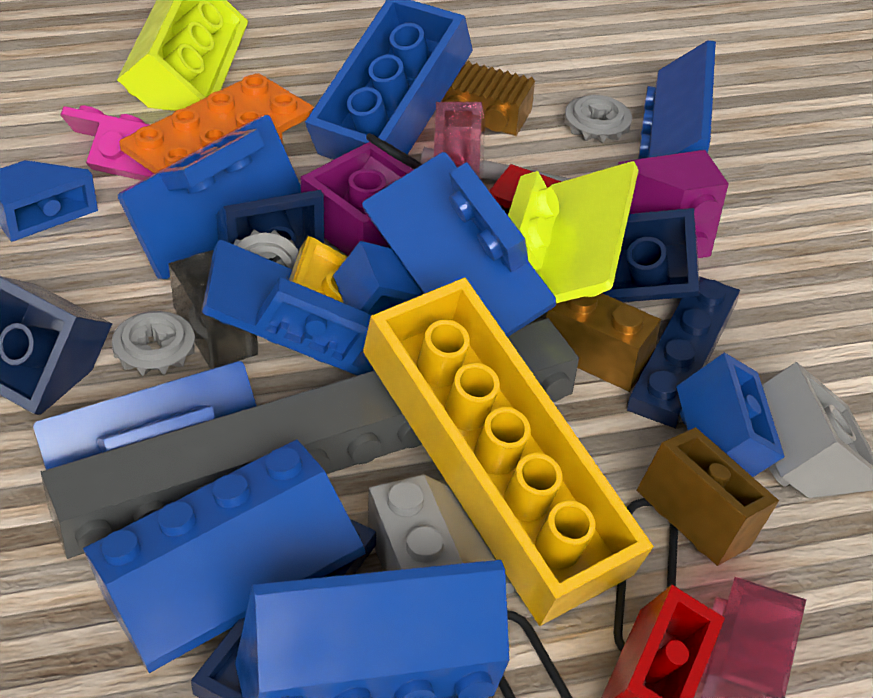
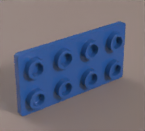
[118,115,301,279]
[362,152,556,337]
[202,240,375,376]

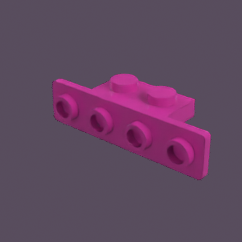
[60,105,154,181]

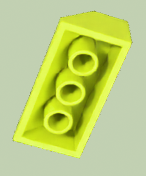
[117,0,248,111]

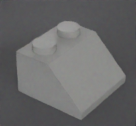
[762,362,873,498]
[368,475,515,594]

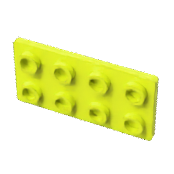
[508,161,639,304]

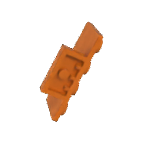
[119,73,313,174]

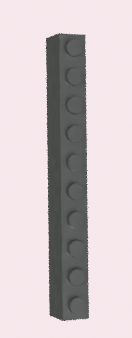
[41,318,579,559]

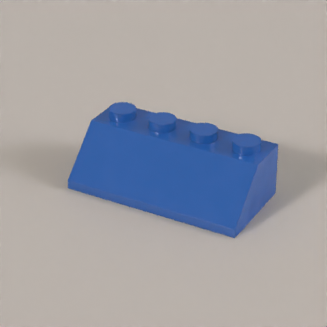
[638,40,716,159]
[83,439,366,673]
[235,560,510,698]

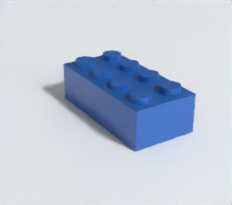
[305,0,473,160]

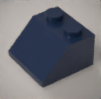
[216,190,324,261]
[603,208,700,302]
[0,276,112,415]

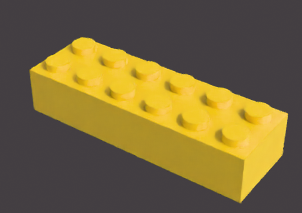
[363,277,654,627]

